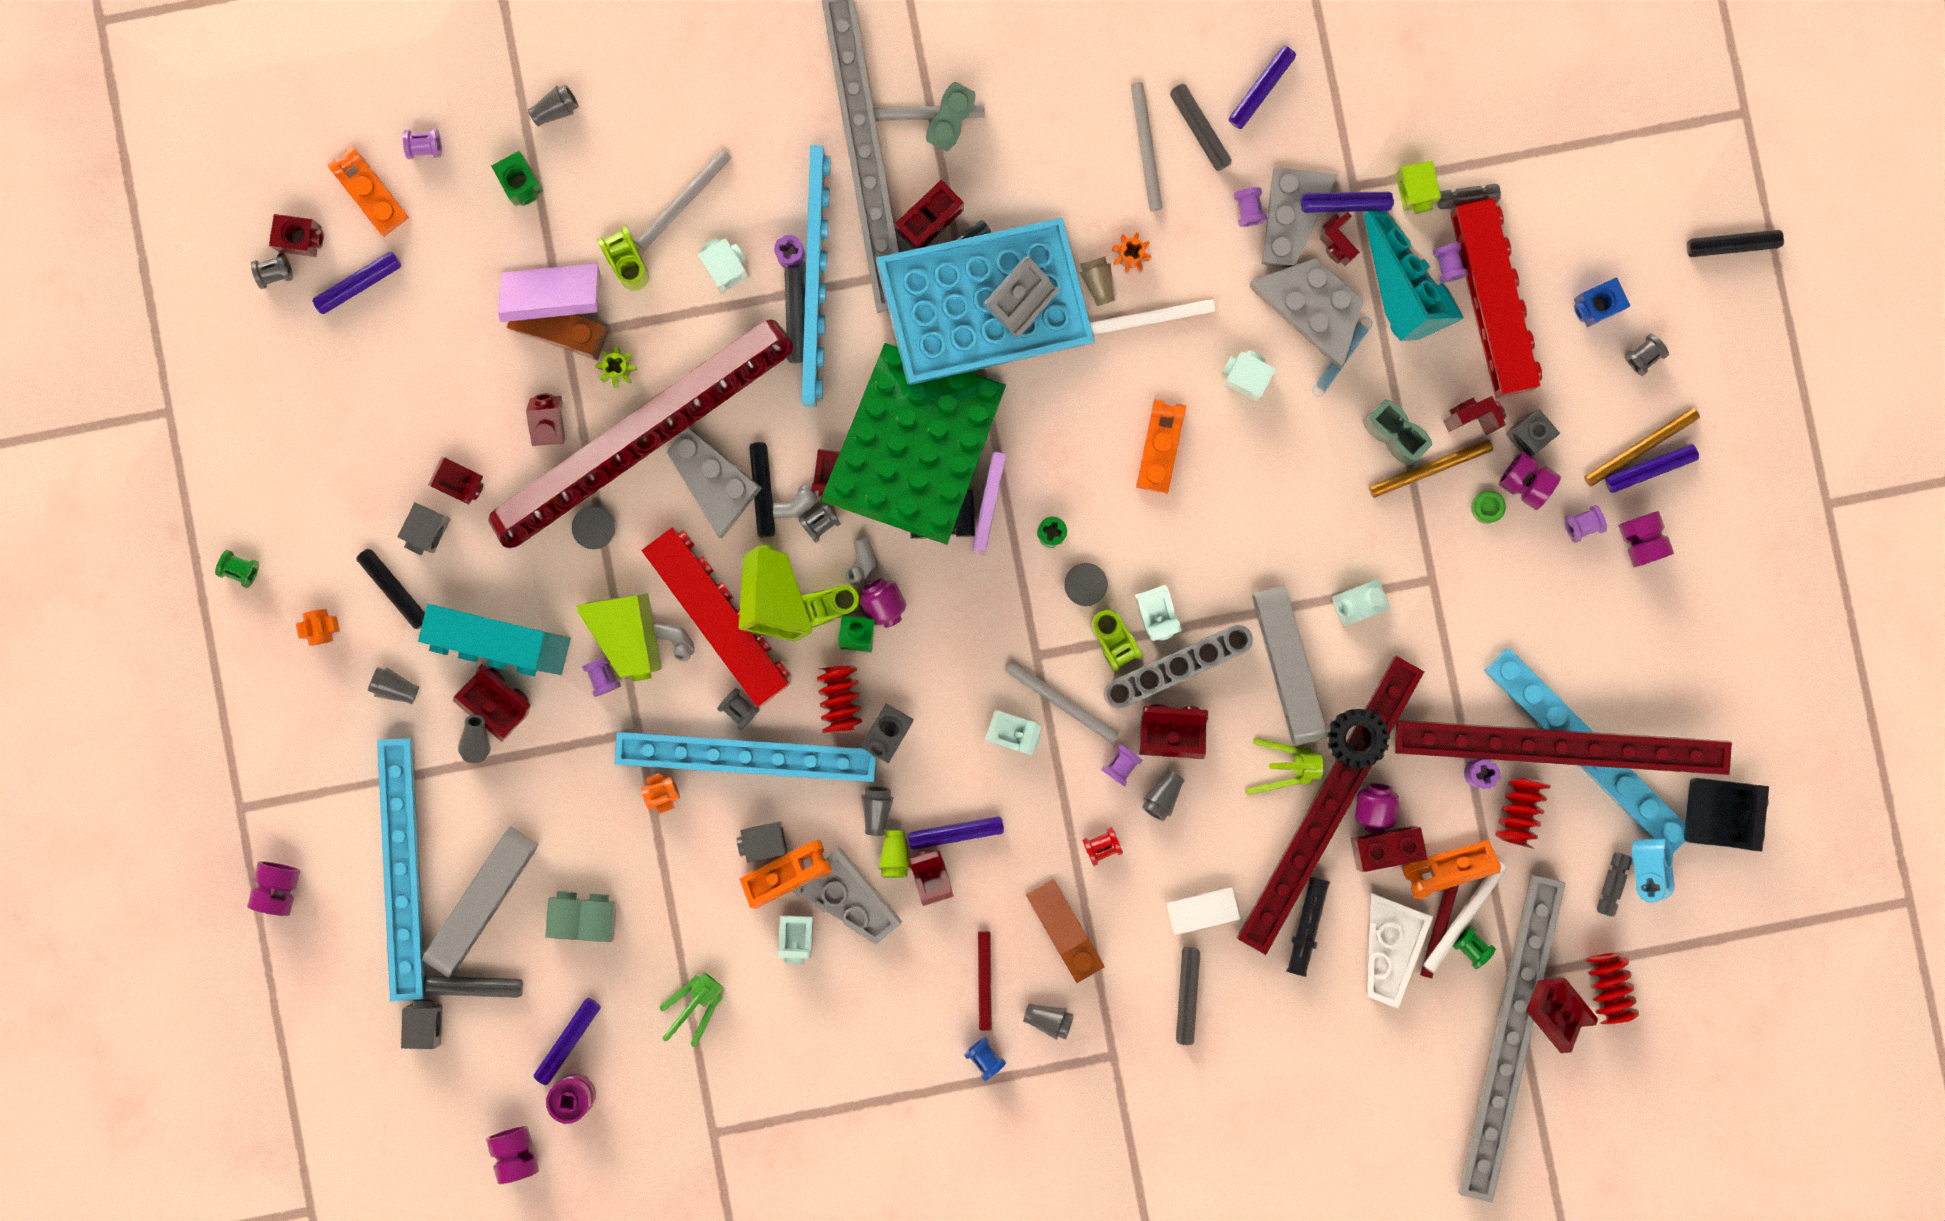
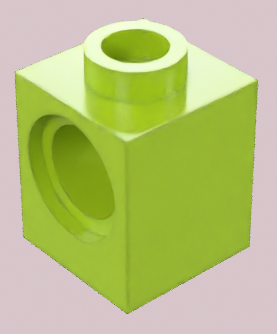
[1395,160,1441,214]

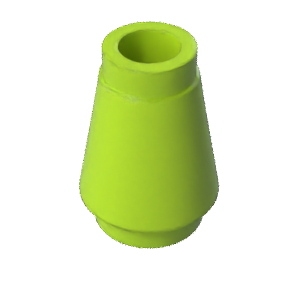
[878,830,911,878]

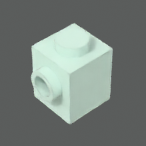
[698,238,749,293]
[1222,350,1276,402]

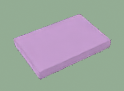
[498,263,600,322]
[973,452,1006,555]

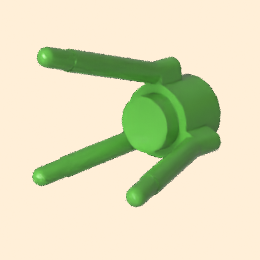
[660,972,724,1047]

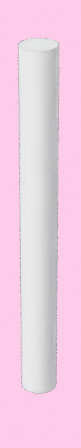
[1090,299,1215,335]
[1423,861,1508,973]

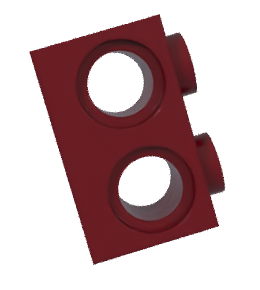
[895,179,964,249]
[1350,826,1428,872]

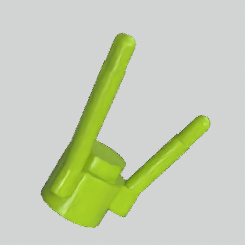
[1245,738,1323,795]

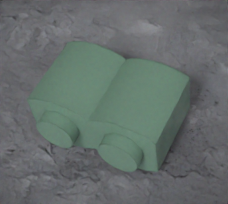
[926,82,976,152]
[1363,399,1433,465]
[545,891,617,942]

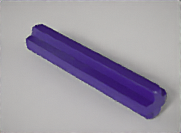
[1228,45,1296,129]
[1300,192,1394,213]
[312,252,401,314]
[1605,444,1699,493]
[908,816,1004,850]
[533,998,601,1086]

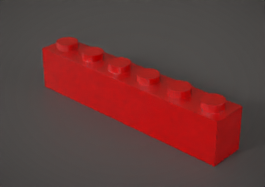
[1450,198,1542,399]
[641,527,791,707]

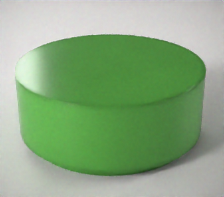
[1471,491,1506,524]

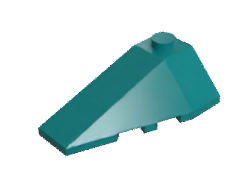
[1364,211,1464,341]

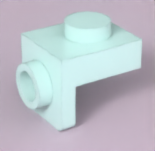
[1332,579,1391,626]
[1135,585,1182,641]
[985,710,1041,755]
[777,915,813,964]

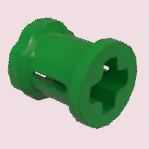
[1037,517,1067,548]
[215,550,259,588]
[1453,925,1496,969]

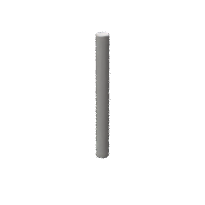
[1131,82,1162,211]
[873,105,984,121]
[635,149,732,251]
[1005,660,1119,744]

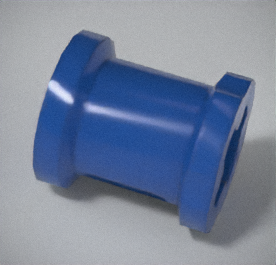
[964,1037,1006,1081]

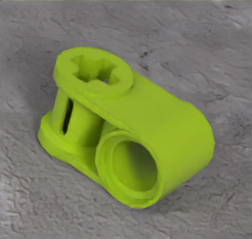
[597,225,649,291]
[802,585,861,628]
[1091,610,1144,673]

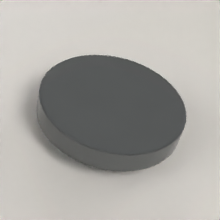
[572,506,616,550]
[1064,563,1108,606]

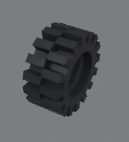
[1327,709,1390,768]

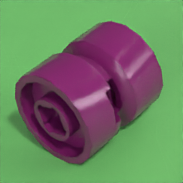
[1498,450,1561,510]
[1618,511,1674,568]
[247,861,301,916]
[546,1074,596,1124]
[486,1126,539,1184]

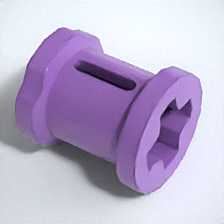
[403,129,442,159]
[1234,187,1267,227]
[774,235,805,269]
[1433,243,1469,283]
[1564,505,1607,543]
[582,657,621,697]
[1101,744,1143,787]
[1464,759,1500,789]

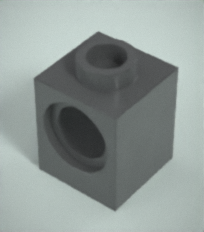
[1506,409,1560,456]
[398,502,451,555]
[861,703,914,764]
[737,821,788,863]
[401,999,443,1049]

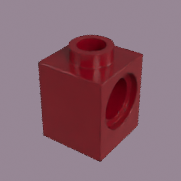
[269,214,324,257]

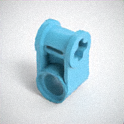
[1632,838,1675,903]

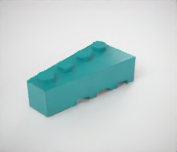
[418,604,571,677]

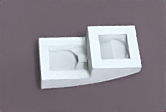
[1166,886,1242,935]

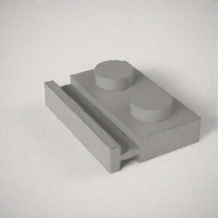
[983,257,1060,337]

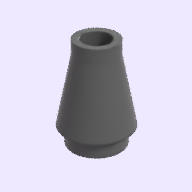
[528,85,579,127]
[367,667,419,704]
[458,715,491,763]
[1142,771,1185,821]
[861,786,894,836]
[1023,1003,1074,1040]

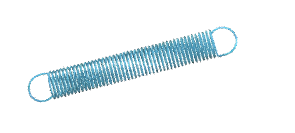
[1312,317,1373,397]

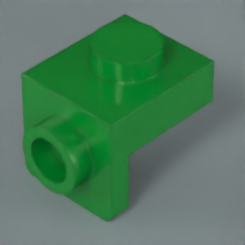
[838,616,874,653]

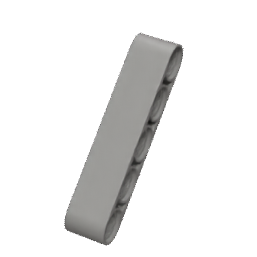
[1252,585,1327,747]
[1103,625,1253,708]
[422,826,539,978]

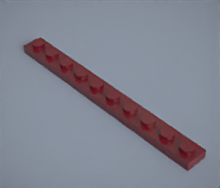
[1236,656,1425,955]
[1395,720,1732,775]

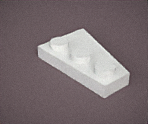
[1367,893,1433,1009]

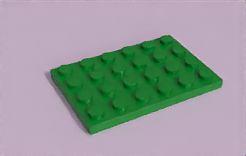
[821,343,1006,545]

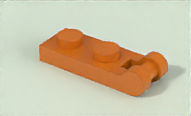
[327,146,410,237]
[1136,399,1186,494]
[739,840,832,909]
[1402,840,1501,899]

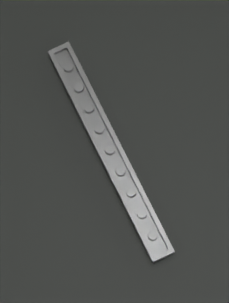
[822,0,899,313]
[1458,874,1566,1203]

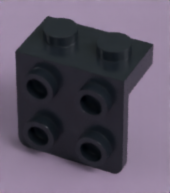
[1684,778,1769,852]

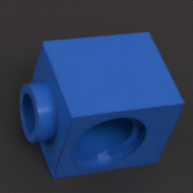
[1574,277,1631,328]

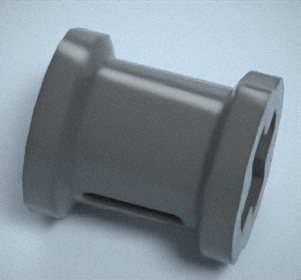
[251,252,293,289]
[1625,334,1669,376]
[798,502,841,543]
[717,688,760,731]

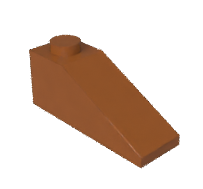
[506,315,609,361]
[1026,879,1105,983]

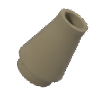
[1080,256,1115,306]

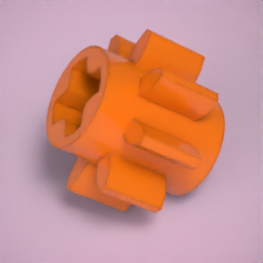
[1112,232,1152,274]
[296,609,340,646]
[641,773,680,814]

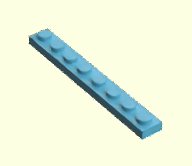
[802,145,831,407]
[1484,648,1685,853]
[614,732,876,782]
[377,738,426,1002]

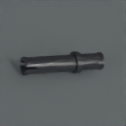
[1286,877,1330,977]

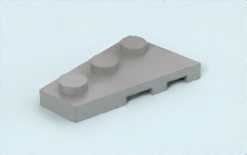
[1262,167,1338,267]
[667,427,762,538]
[791,847,903,944]

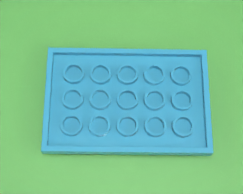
[876,218,1095,385]

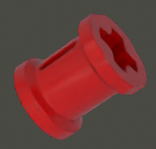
[1082,827,1123,867]

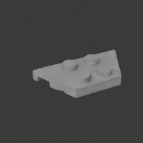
[1249,258,1363,369]

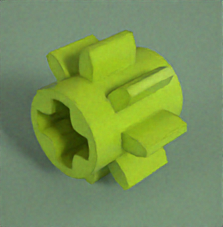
[595,346,638,388]

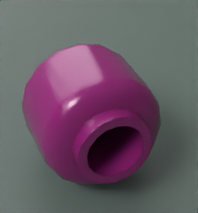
[859,578,907,628]
[1355,783,1400,833]

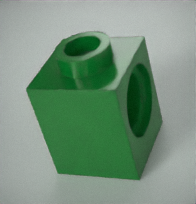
[491,151,543,206]

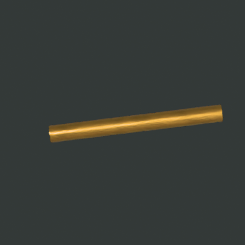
[1584,408,1700,487]
[1369,439,1493,498]

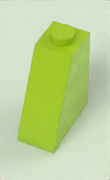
[739,545,812,642]
[576,593,662,682]

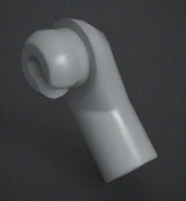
[773,484,817,518]
[846,538,876,586]
[653,622,694,661]

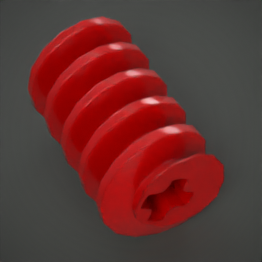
[817,665,862,733]
[1495,778,1551,849]
[1585,953,1639,1024]

